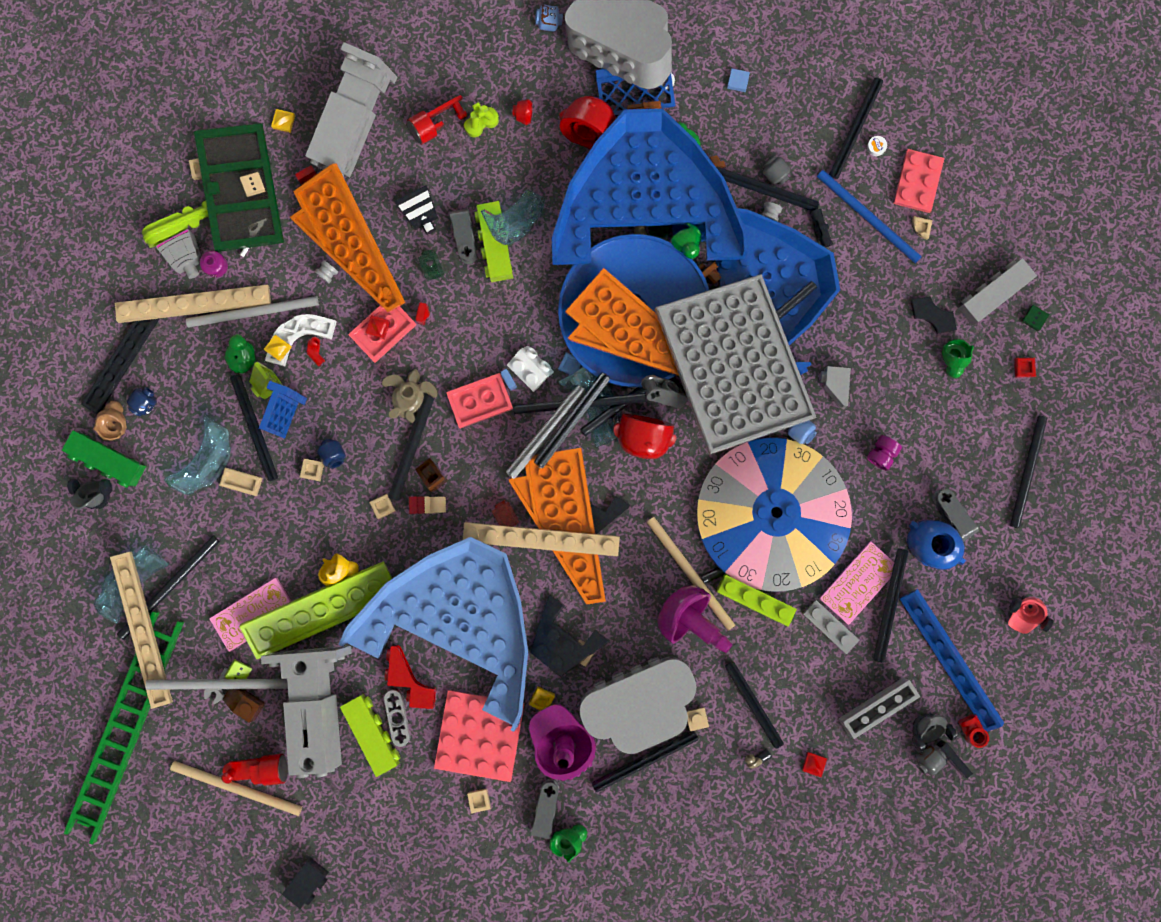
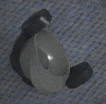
[67,479,112,510]
[912,714,957,752]

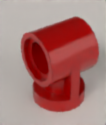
[958,714,989,748]

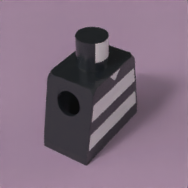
[394,185,438,235]

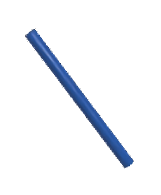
[817,170,922,263]

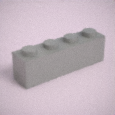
[958,258,1037,326]
[838,678,920,739]

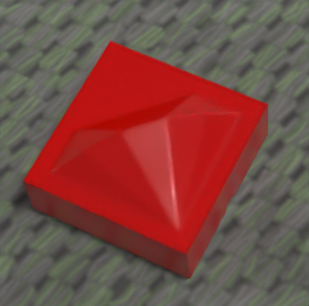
[295,165,317,185]
[415,302,430,325]
[365,315,390,340]
[802,751,827,777]

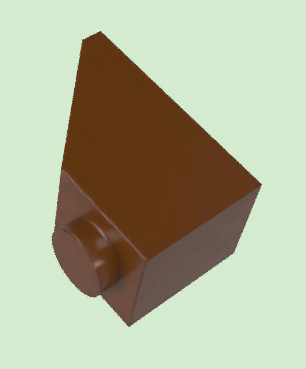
[222,689,266,723]

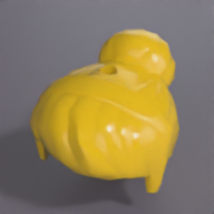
[318,553,359,586]

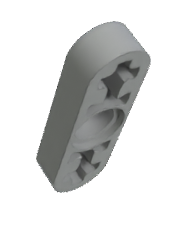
[384,689,410,747]

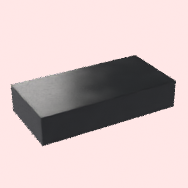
[936,740,973,779]

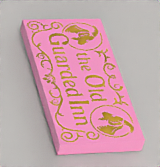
[819,541,894,625]
[210,578,291,652]

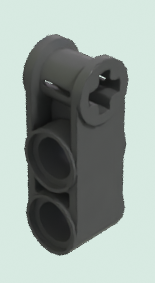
[449,208,477,265]
[641,375,689,409]
[932,489,979,542]
[531,779,559,839]

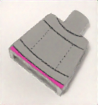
[156,229,201,279]

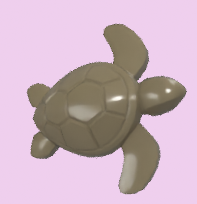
[382,369,438,423]

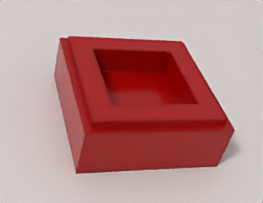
[1014,358,1036,378]

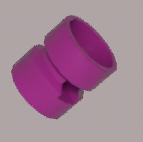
[866,435,902,471]

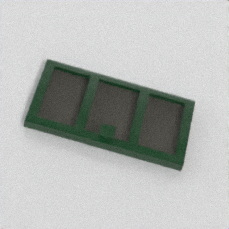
[194,124,284,252]

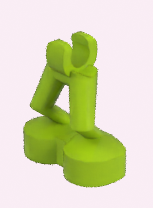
[464,102,499,137]

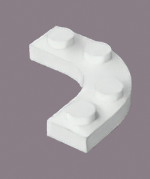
[265,314,336,366]

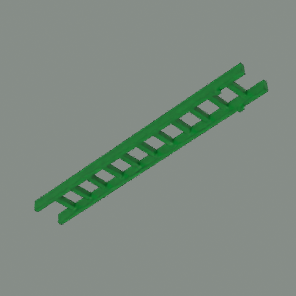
[64,611,184,845]

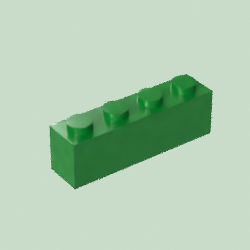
[61,430,146,488]

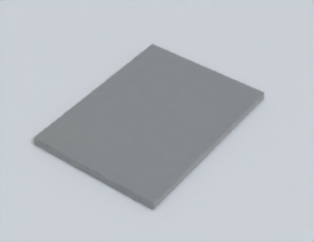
[655,274,816,455]

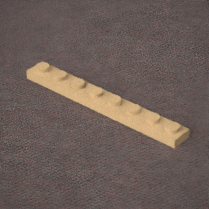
[115,285,271,323]
[463,522,620,556]
[110,552,173,709]

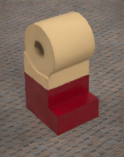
[409,496,446,515]

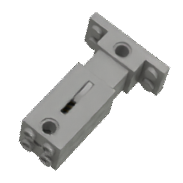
[305,42,398,177]
[261,646,352,778]

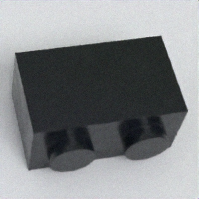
[282,858,329,909]

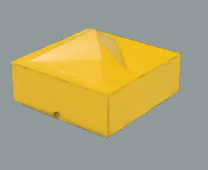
[271,109,295,133]
[264,335,292,362]
[529,686,555,710]

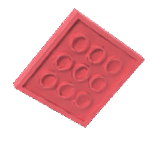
[434,690,525,782]

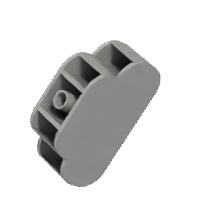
[565,0,672,89]
[580,656,696,754]

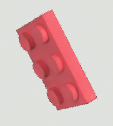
[893,149,944,213]
[348,305,417,363]
[446,373,513,429]

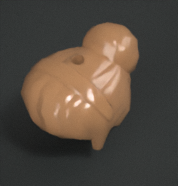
[93,401,127,441]

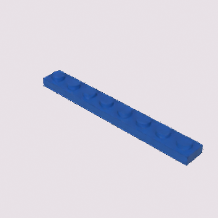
[900,589,1004,732]

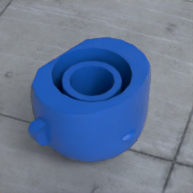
[907,520,966,570]

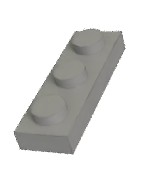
[803,600,859,654]

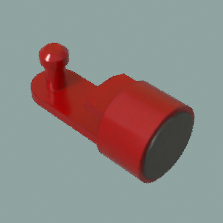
[407,95,467,145]
[221,754,288,786]

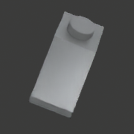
[820,366,851,408]

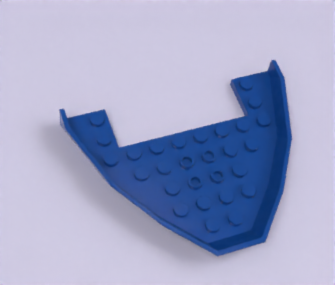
[552,108,748,265]
[671,208,840,345]

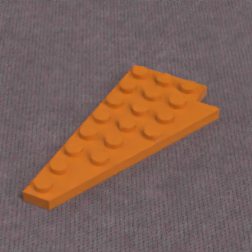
[290,164,405,312]
[565,268,679,376]
[509,448,606,604]

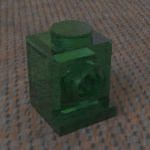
[418,250,445,282]

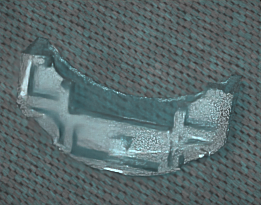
[481,189,545,245]
[558,367,621,447]
[164,415,231,495]
[93,545,169,624]

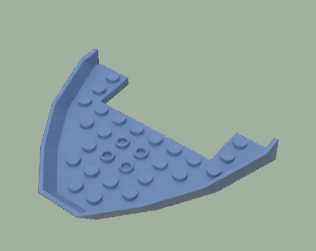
[339,537,528,732]

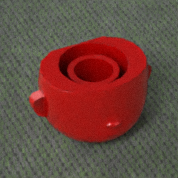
[559,96,616,149]
[613,413,676,459]

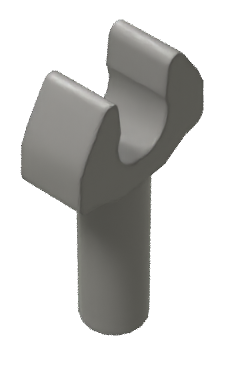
[204,667,228,704]

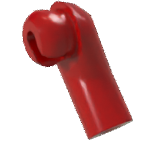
[307,337,325,366]

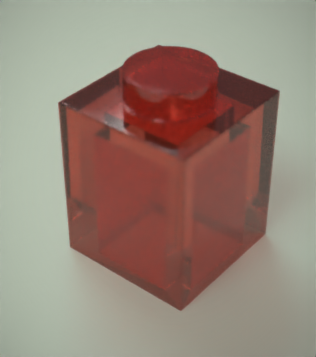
[492,501,520,526]

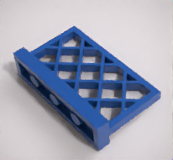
[595,69,676,116]
[259,381,307,438]

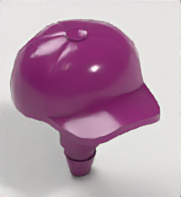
[657,585,732,653]
[529,704,596,781]

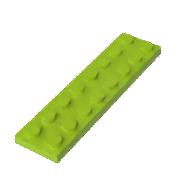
[239,561,393,660]

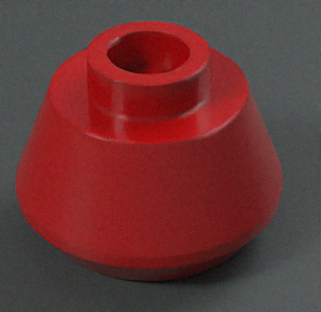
[513,99,533,125]

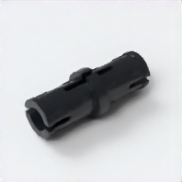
[810,209,833,248]

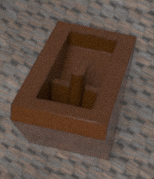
[415,458,448,492]

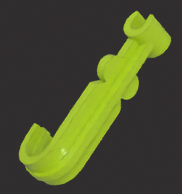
[142,200,220,248]

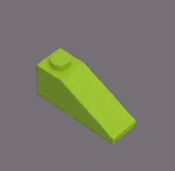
[249,362,283,399]

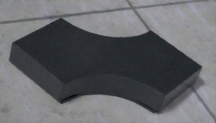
[911,296,957,334]

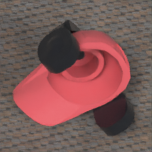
[1008,596,1053,634]

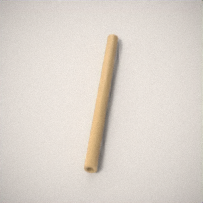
[647,517,735,631]
[170,761,302,816]

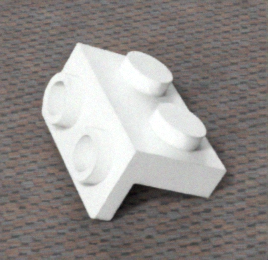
[507,346,554,392]

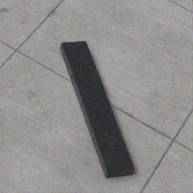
[81,318,160,414]

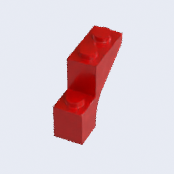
[385,645,436,709]

